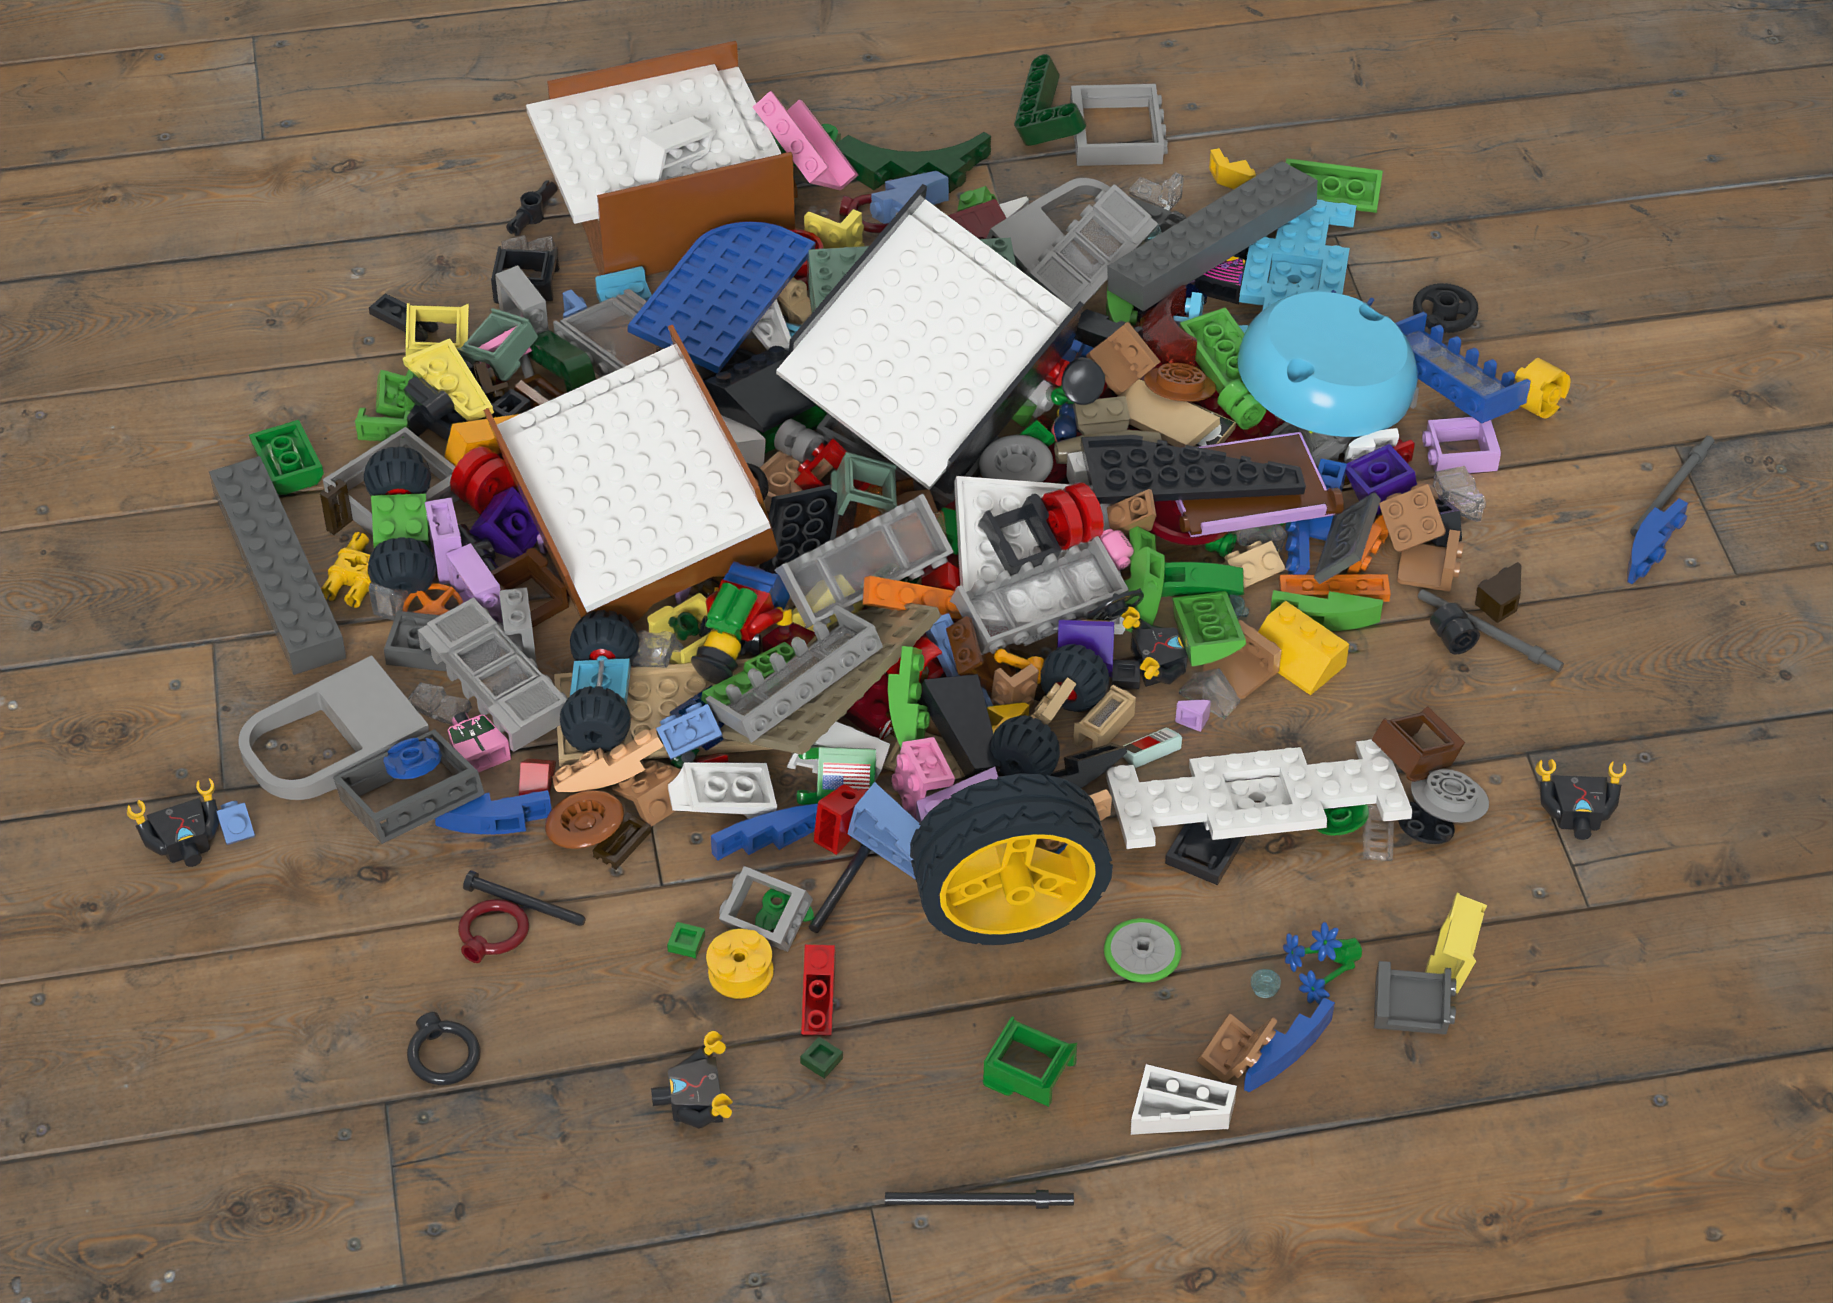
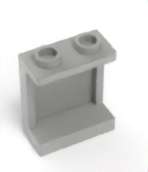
[499,587,536,676]

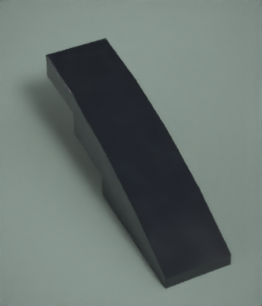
[1049,743,1127,788]

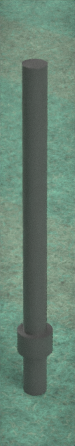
[1630,436,1714,537]
[1418,589,1564,673]

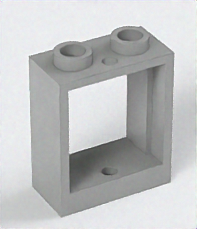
[495,266,549,334]
[719,866,813,952]

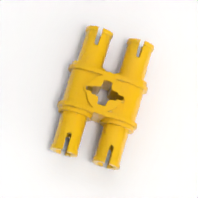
[321,532,375,608]

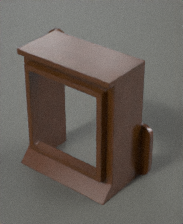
[491,548,569,628]
[1371,706,1465,782]

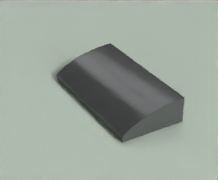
[384,611,504,677]

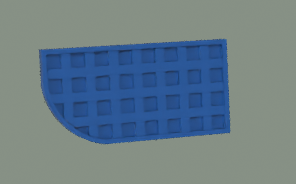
[627,222,816,373]

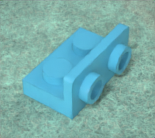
[595,266,652,303]
[1173,292,1205,327]

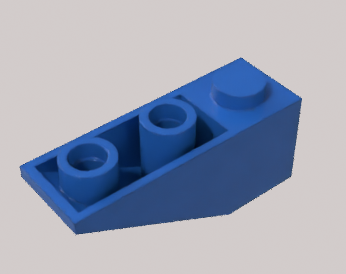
[1309,458,1347,541]

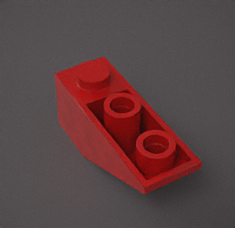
[801,944,836,1036]

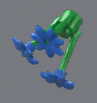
[1283,922,1362,1005]

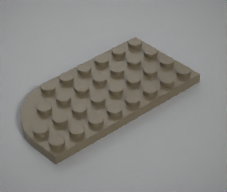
[720,603,941,755]

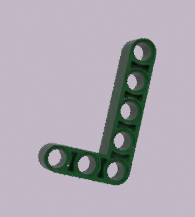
[1014,54,1086,146]
[528,330,596,393]

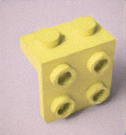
[804,209,864,249]

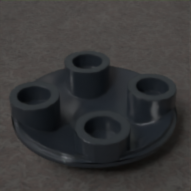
[1398,802,1455,844]

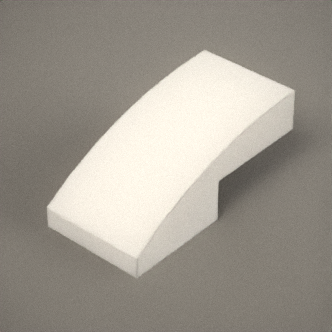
[1344,428,1399,463]

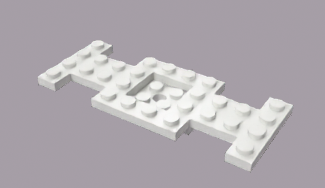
[1106,739,1412,849]

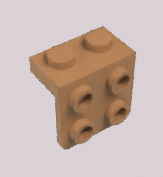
[1087,322,1160,395]
[1379,483,1446,552]
[1397,530,1464,592]
[1203,620,1282,699]
[612,760,681,827]
[1196,1014,1278,1083]

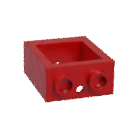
[793,439,876,507]

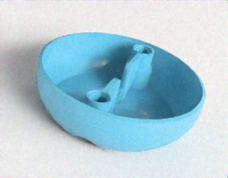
[1238,292,1418,437]

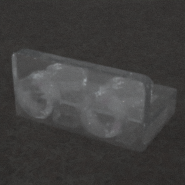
[631,630,684,668]

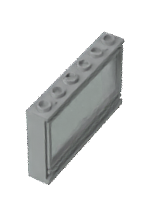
[553,289,715,379]

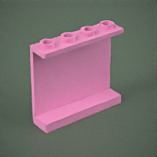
[753,91,858,191]

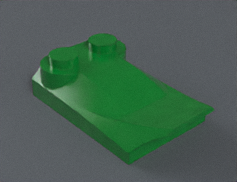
[249,420,324,495]

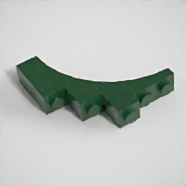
[836,132,991,193]

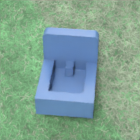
[563,289,587,319]
[217,801,255,845]

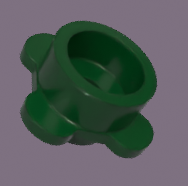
[668,612,699,641]

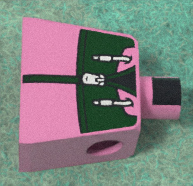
[447,712,511,773]

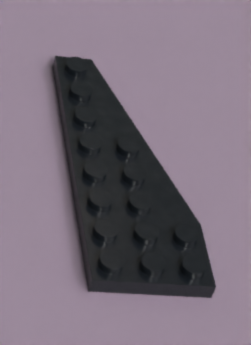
[1080,435,1306,504]

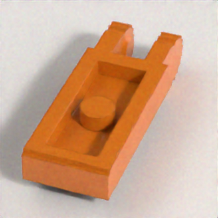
[1347,515,1389,575]

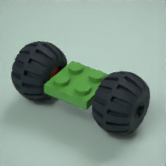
[364,446,436,598]

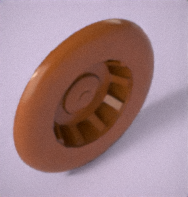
[1144,363,1216,402]
[545,791,624,849]

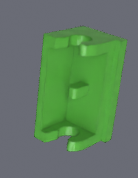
[355,407,410,441]

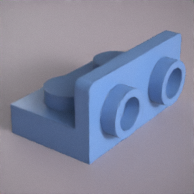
[656,702,723,760]

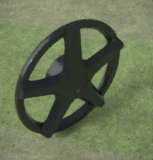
[1087,588,1144,622]

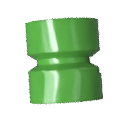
[1218,380,1266,429]

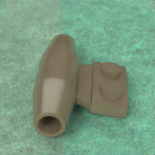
[1054,396,1162,464]

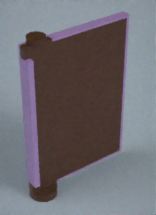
[1176,432,1344,537]

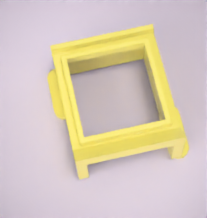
[406,303,469,356]
[647,593,715,665]
[1425,892,1487,994]

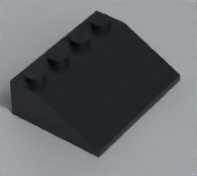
[705,346,816,433]
[759,485,858,587]

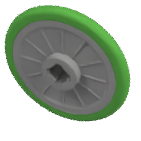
[1104,918,1182,983]

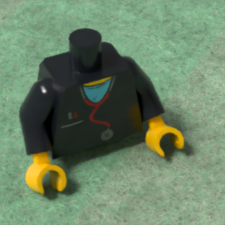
[1121,607,1188,687]
[1535,759,1626,840]
[127,778,220,867]
[651,1031,733,1129]

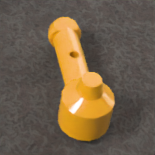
[994,649,1044,684]

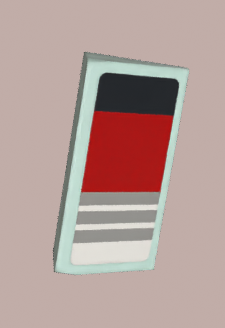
[1123,727,1182,768]

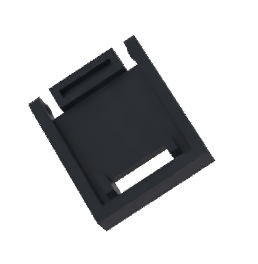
[1165,822,1246,885]

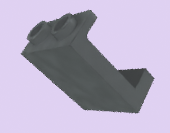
[1374,961,1456,1034]

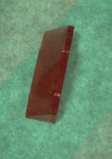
[1139,285,1197,366]

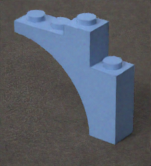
[870,171,949,224]

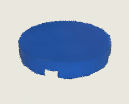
[383,738,442,779]

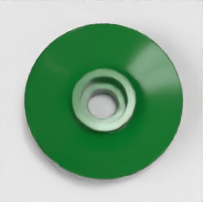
[1316,804,1369,835]

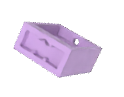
[1422,417,1501,476]
[425,497,462,584]
[446,543,503,622]

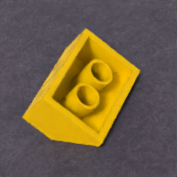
[1258,601,1349,696]

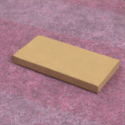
[1117,379,1220,448]

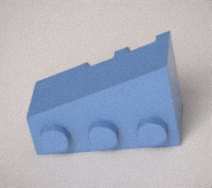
[847,782,921,879]

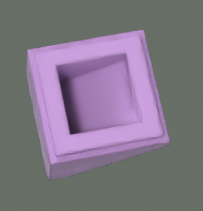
[1175,700,1211,732]

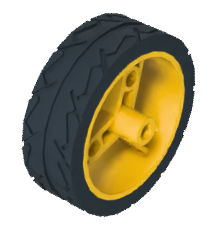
[910,774,1113,945]

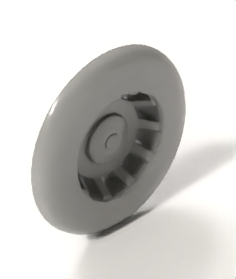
[979,435,1053,482]
[1411,769,1489,823]

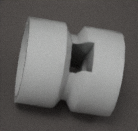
[774,419,824,463]

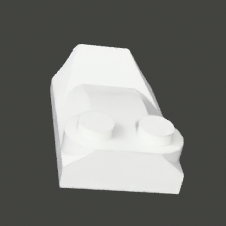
[668,763,777,819]

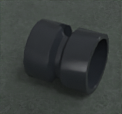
[1430,603,1480,655]

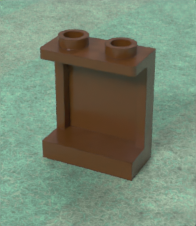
[946,616,1016,693]

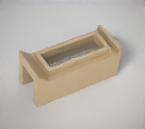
[1073,685,1136,749]

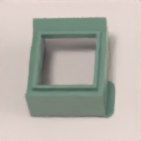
[456,308,538,382]
[831,452,898,529]

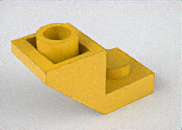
[1209,148,1256,189]

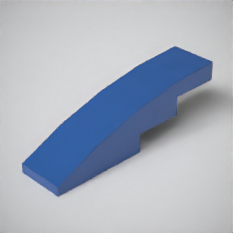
[711,804,818,861]
[1244,998,1335,1092]

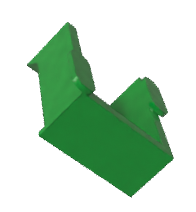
[983,1016,1077,1107]

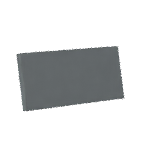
[1314,493,1381,584]

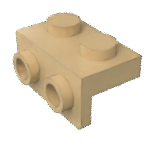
[1222,540,1286,589]

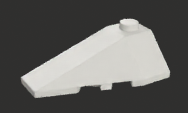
[752,299,791,351]

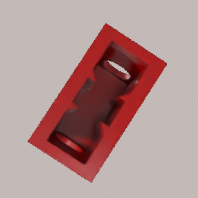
[813,785,867,855]

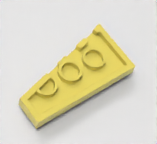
[403,338,494,422]

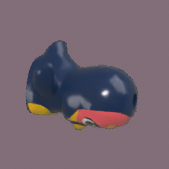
[1051,403,1081,442]

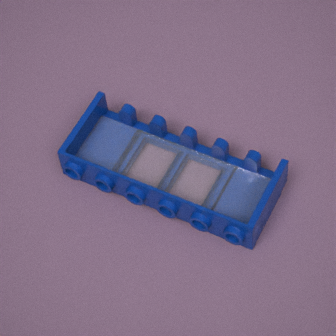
[1395,312,1531,424]

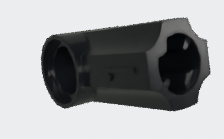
[404,376,455,424]

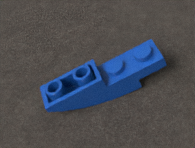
[1627,498,1688,584]
[435,790,551,835]

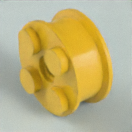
[706,929,774,999]

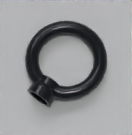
[407,1012,481,1085]

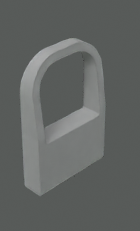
[986,178,1141,279]
[238,655,431,800]

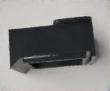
[491,246,560,304]
[978,494,1062,576]

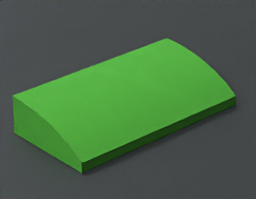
[1286,158,1383,213]
[1179,307,1244,395]
[1172,591,1246,666]

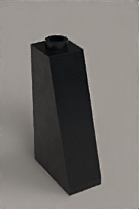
[920,674,1002,779]

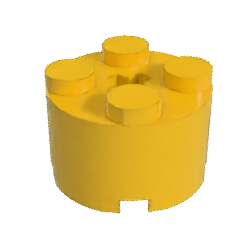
[1515,358,1571,419]

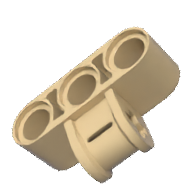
[777,277,811,325]

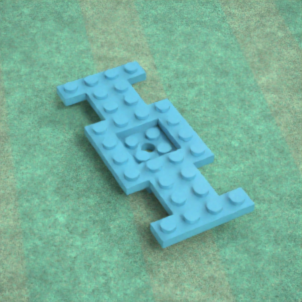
[1239,200,1357,334]

